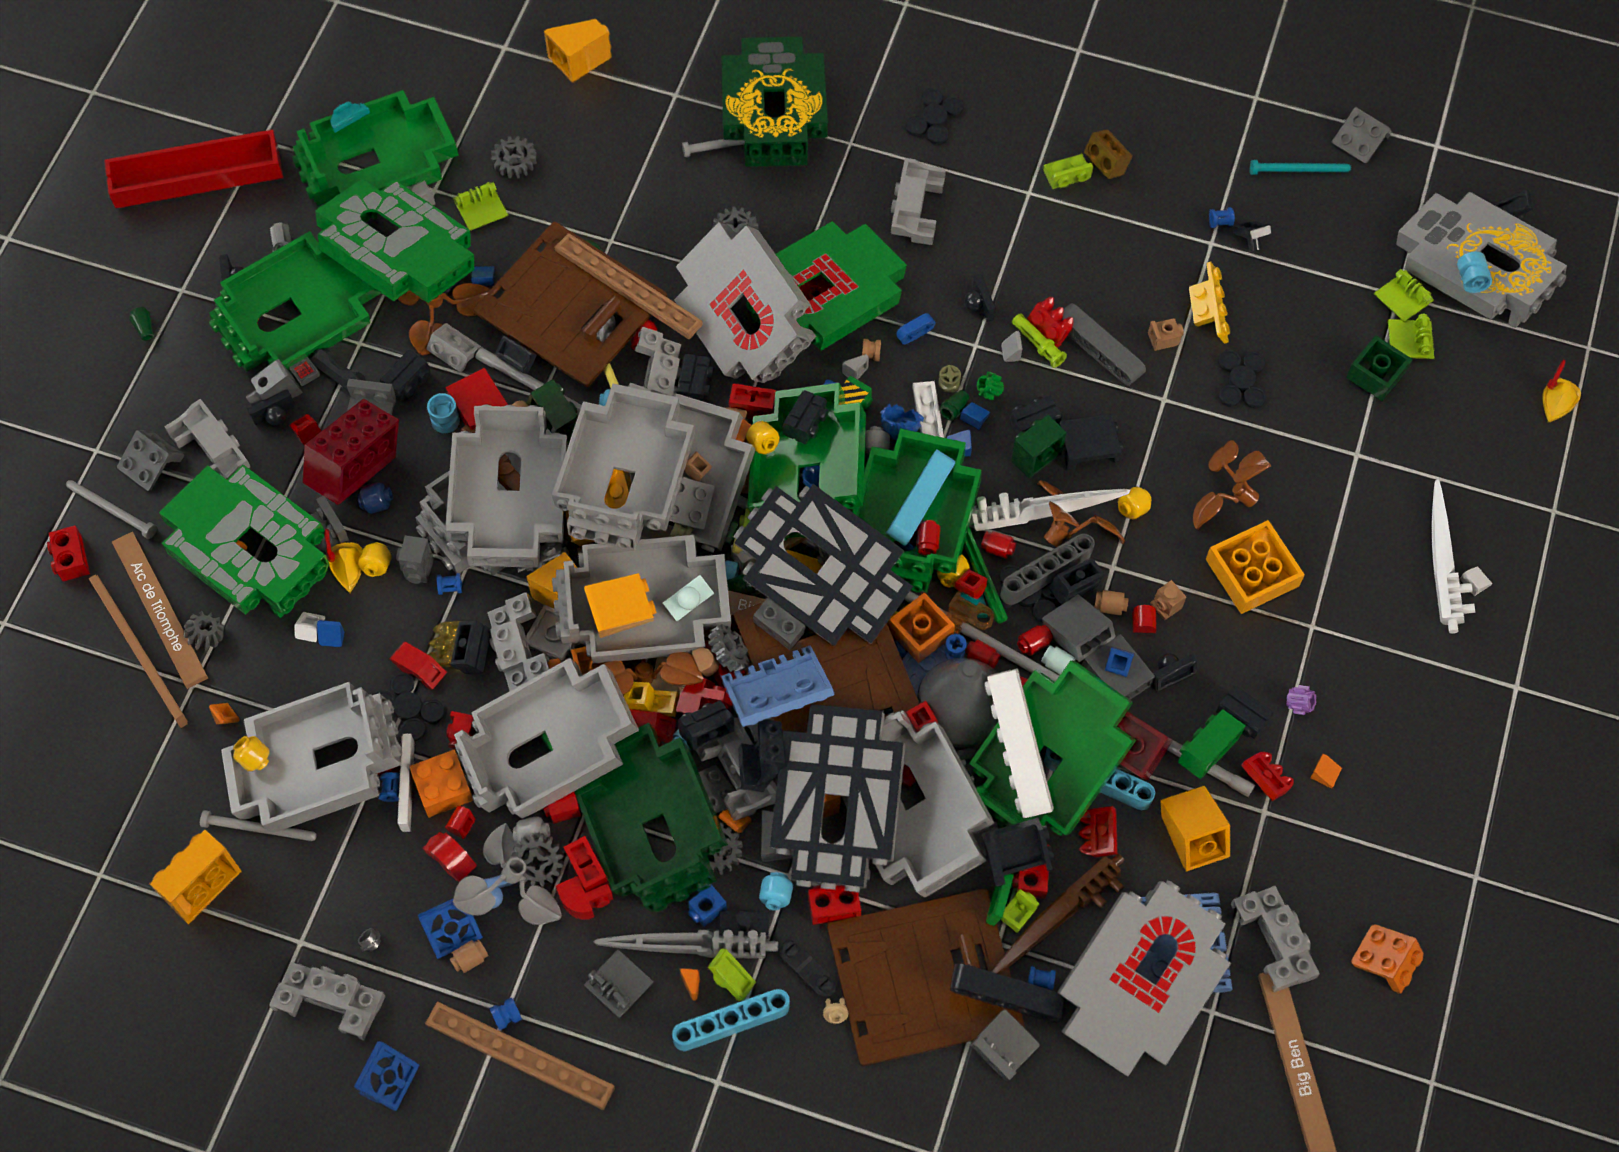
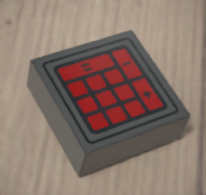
[289,357,320,387]

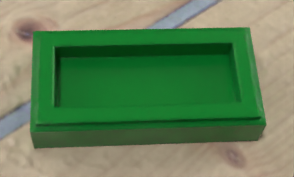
[986,874,1014,926]

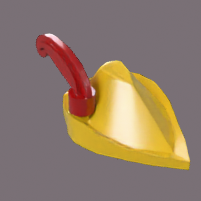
[1542,359,1581,422]
[324,529,363,593]

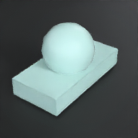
[663,575,714,621]

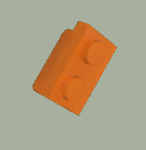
[1352,925,1423,994]

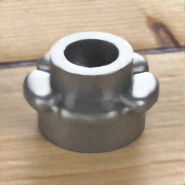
[358,928,381,951]

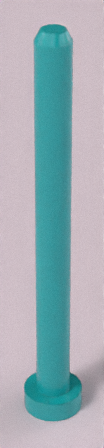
[1250,160,1351,175]

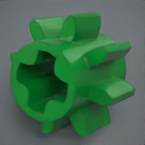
[977,371,1004,400]

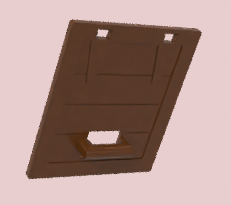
[473,221,667,387]
[734,602,919,735]
[827,889,1024,1066]

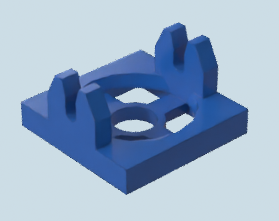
[418,899,483,959]
[354,1041,419,1111]

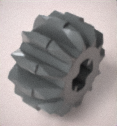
[183,611,224,651]

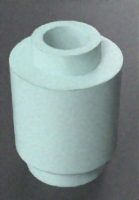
[1041,646,1075,675]

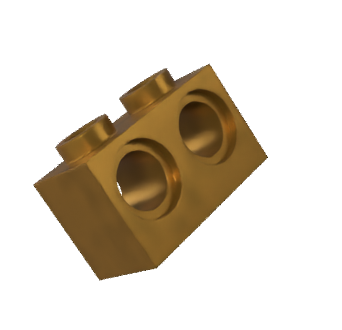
[1084,129,1132,179]

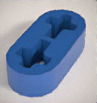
[896,313,936,344]

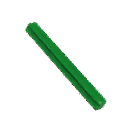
[964,527,1008,624]

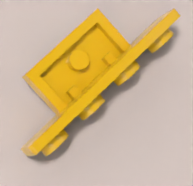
[1189,261,1230,344]

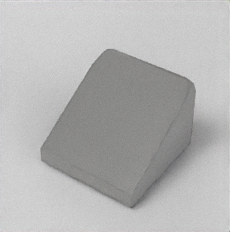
[1001,331,1022,362]
[842,354,869,380]

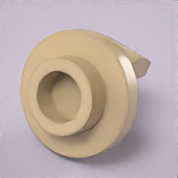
[823,998,848,1024]

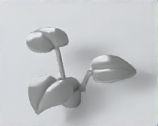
[453,823,562,925]

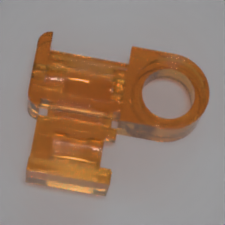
[946,591,994,634]

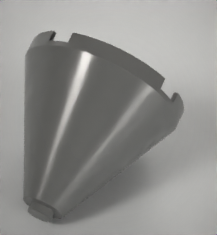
[917,658,998,748]

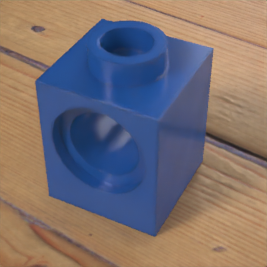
[688,884,727,927]

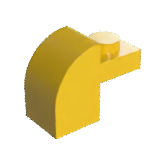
[624,682,680,717]

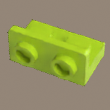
[1043,154,1093,189]

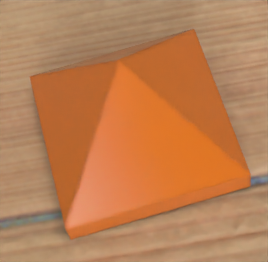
[209,703,240,724]

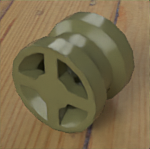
[938,365,961,393]
[670,523,693,537]

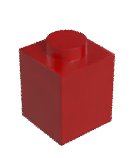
[544,791,581,824]

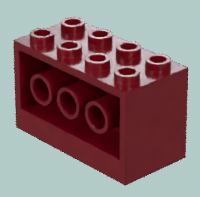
[303,398,399,505]
[1117,711,1173,780]

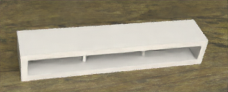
[985,668,1054,818]

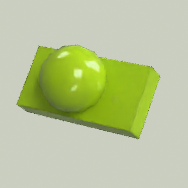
[708,948,756,1001]

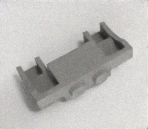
[891,158,946,245]
[628,327,681,397]
[164,399,250,480]
[487,592,550,691]
[695,718,777,821]
[1231,886,1319,993]
[269,962,385,1040]

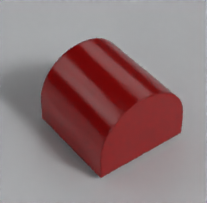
[955,569,987,599]
[1132,605,1157,633]
[905,700,938,732]
[445,806,476,839]

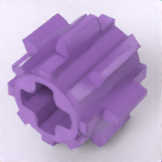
[1286,685,1317,715]

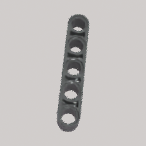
[1061,303,1146,386]
[1000,534,1095,605]

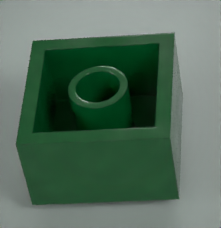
[1346,335,1412,401]
[526,379,578,434]
[1011,415,1066,479]

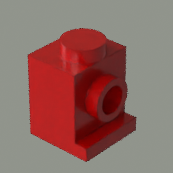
[446,711,475,750]

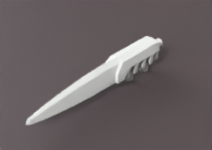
[1432,479,1475,633]
[969,489,1130,531]

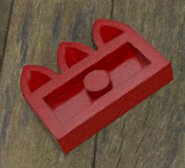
[1027,297,1073,347]
[1241,752,1294,801]
[1078,806,1117,858]

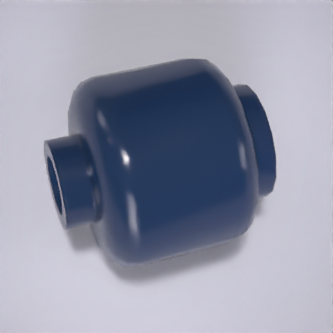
[357,482,393,514]

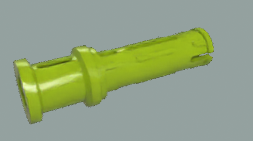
[1012,313,1067,368]

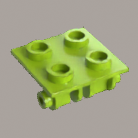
[453,182,508,231]
[1374,269,1434,322]
[1388,314,1434,359]

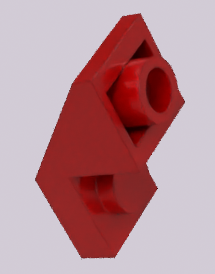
[389,642,447,690]
[630,709,677,743]

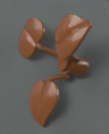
[398,283,490,355]
[1193,440,1271,530]
[1037,480,1125,547]
[604,652,703,694]

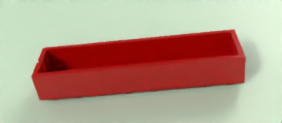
[105,129,283,208]

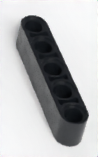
[950,964,1066,1023]

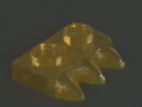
[428,621,460,667]

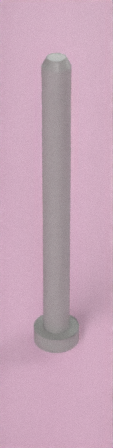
[682,139,745,157]
[66,480,157,539]
[200,810,317,841]

